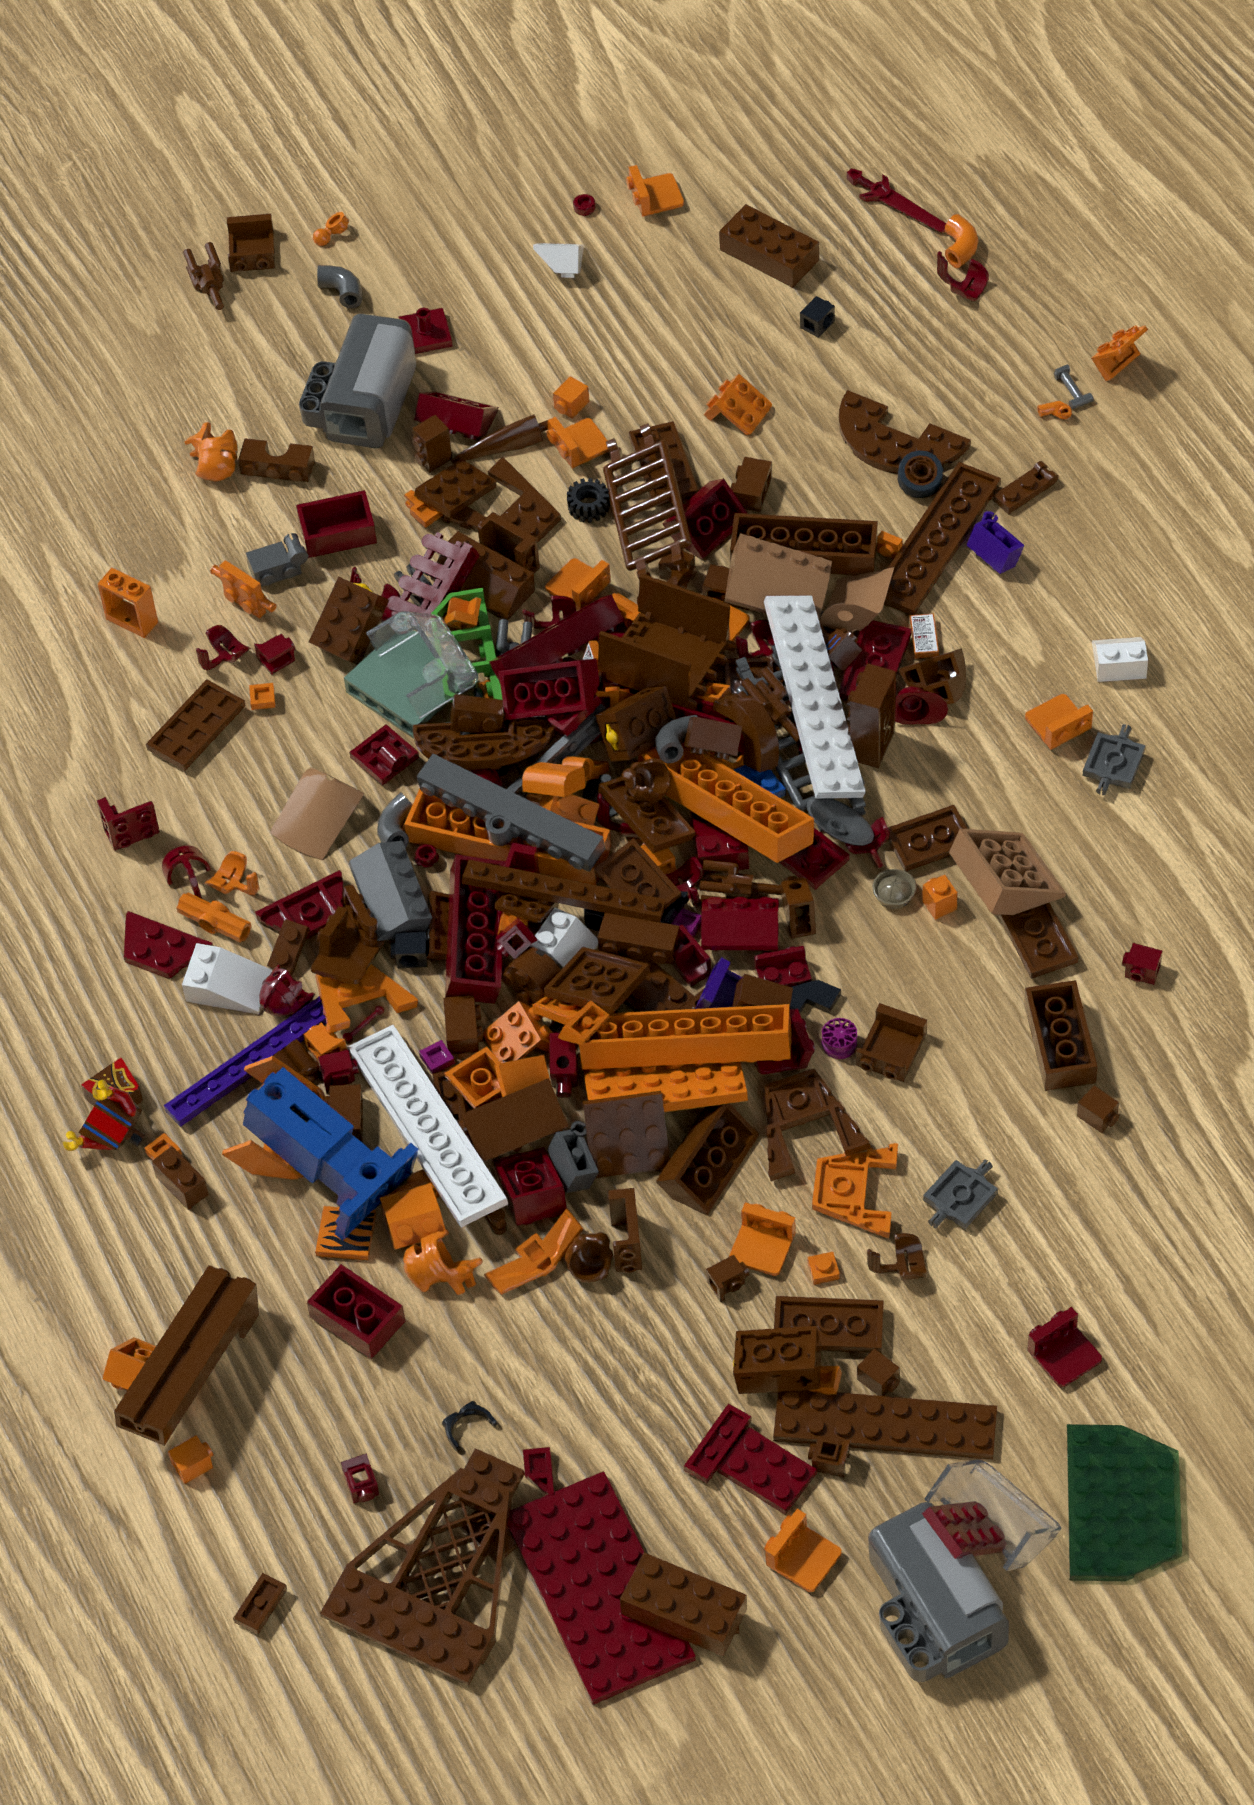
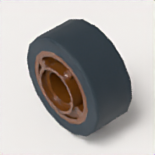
[897,450,943,498]

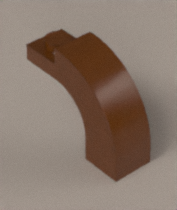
[713,695,779,772]

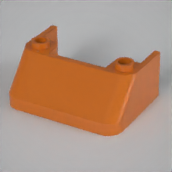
[222,1056,325,1180]

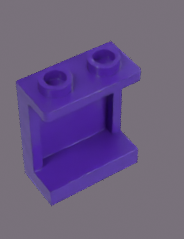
[695,957,742,1009]

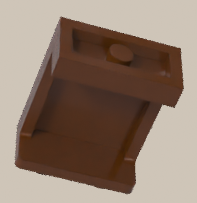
[227,213,275,272]
[478,512,540,574]
[856,1003,927,1082]
[608,1188,642,1273]

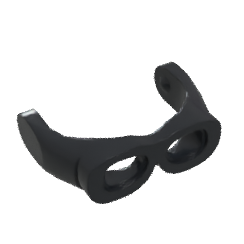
[442,1401,497,1451]

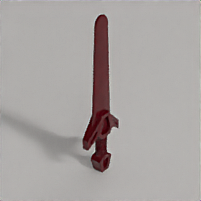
[847,168,946,233]

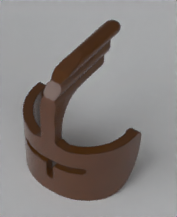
[867,1233,928,1281]

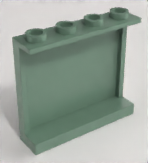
[344,624,476,739]

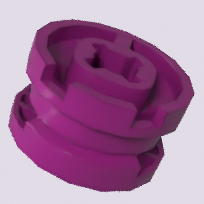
[822,1018,857,1059]

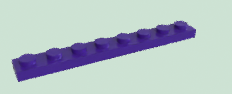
[164,996,345,1127]

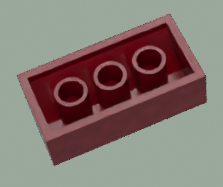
[499,658,600,720]

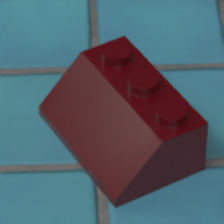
[414,391,499,440]
[662,478,748,559]
[701,897,779,950]

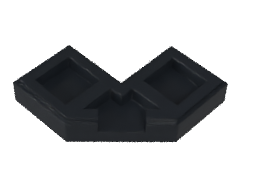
[790,980,841,1014]

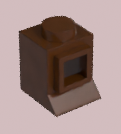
[808,1436,851,1478]

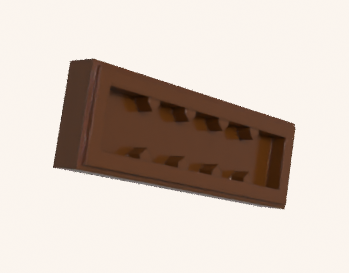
[427,891,449,961]

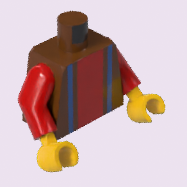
[63,1080,146,1151]

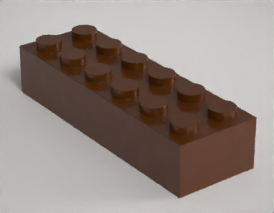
[730,513,878,575]

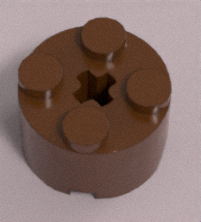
[501,946,560,1005]

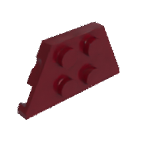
[255,870,344,939]
[124,911,213,979]

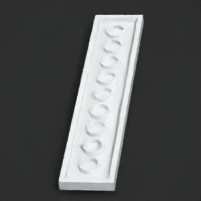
[764,596,865,799]
[348,1025,508,1227]

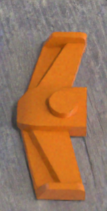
[484,1208,584,1295]

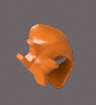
[185,422,238,481]
[403,1229,483,1295]

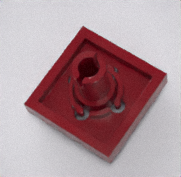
[779,828,850,890]

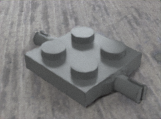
[1082,724,1146,795]
[923,1159,998,1229]

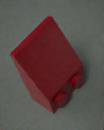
[691,811,749,874]
[493,1147,567,1226]

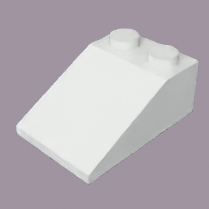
[182,943,273,1014]

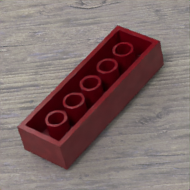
[445,855,505,1004]

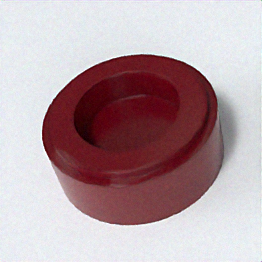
[573,194,596,216]

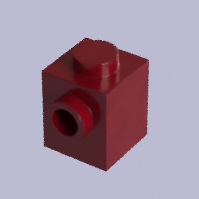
[1122,943,1163,985]

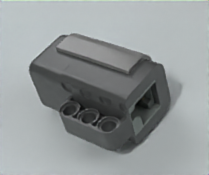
[299,314,416,448]
[868,1502,1009,1682]

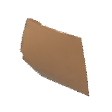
[820,567,894,632]
[270,767,364,860]

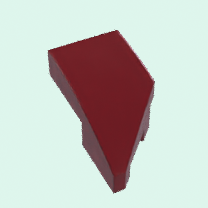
[523,1447,554,1495]

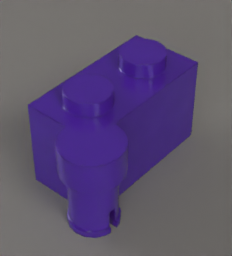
[967,511,1025,574]

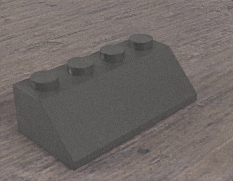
[349,841,432,941]

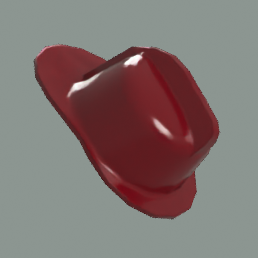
[895,686,948,725]

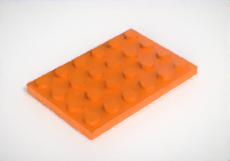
[583,1062,748,1112]

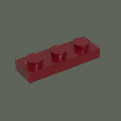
[684,1403,752,1484]

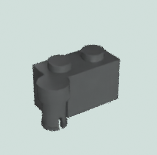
[246,533,308,587]
[547,1121,599,1193]

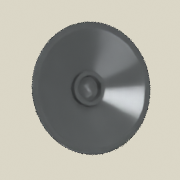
[807,797,874,845]

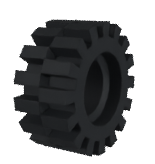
[567,478,610,523]

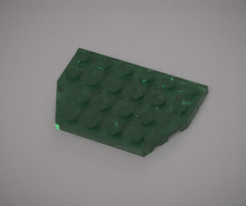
[1066,1424,1182,1581]

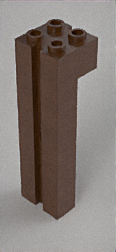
[114,1265,259,1446]

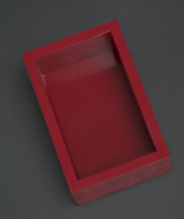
[296,490,377,558]

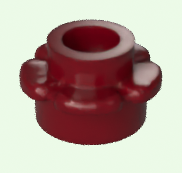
[414,844,439,868]

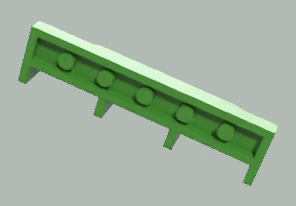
[429,588,505,717]

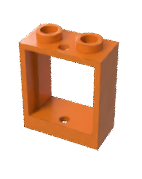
[98,567,158,638]

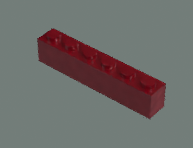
[489,594,624,683]

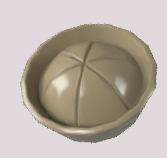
[872,869,917,909]

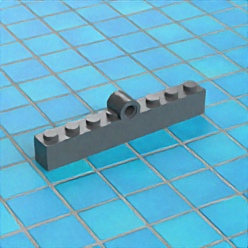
[417,754,605,872]

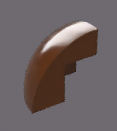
[899,648,966,704]

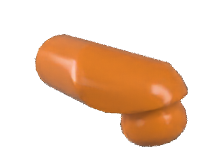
[1037,401,1072,419]

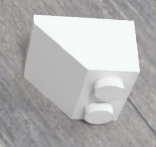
[1092,637,1148,682]
[530,908,598,970]

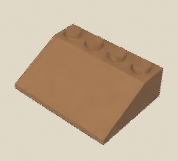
[725,534,832,620]
[949,828,1066,915]

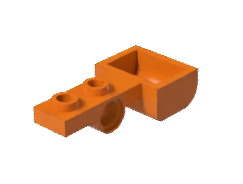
[522,756,609,797]

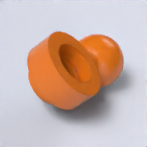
[313,212,349,246]

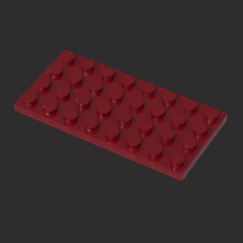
[508,1471,696,1705]

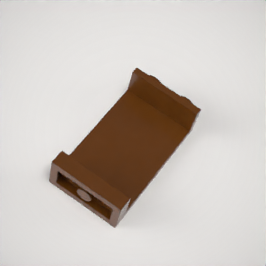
[458,1078,569,1162]

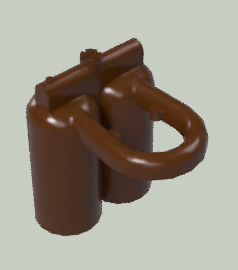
[273,1039,322,1083]

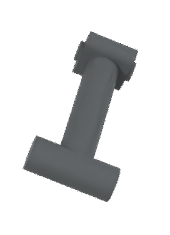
[1054,364,1094,410]

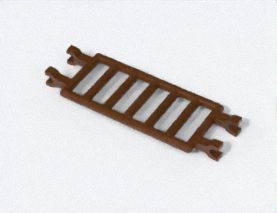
[603,423,692,579]

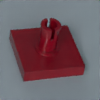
[398,307,453,354]

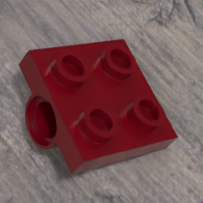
[349,724,419,786]

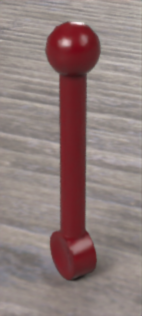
[343,1005,384,1044]

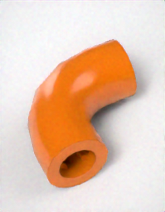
[945,214,979,268]

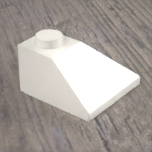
[533,243,583,278]

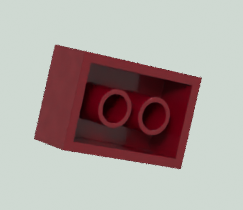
[307,1264,406,1360]

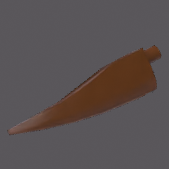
[451,414,548,464]

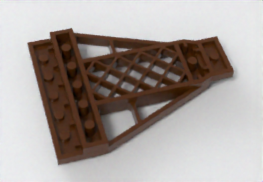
[320,1448,525,1686]

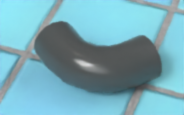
[317,265,362,308]
[655,715,697,763]
[377,792,413,848]

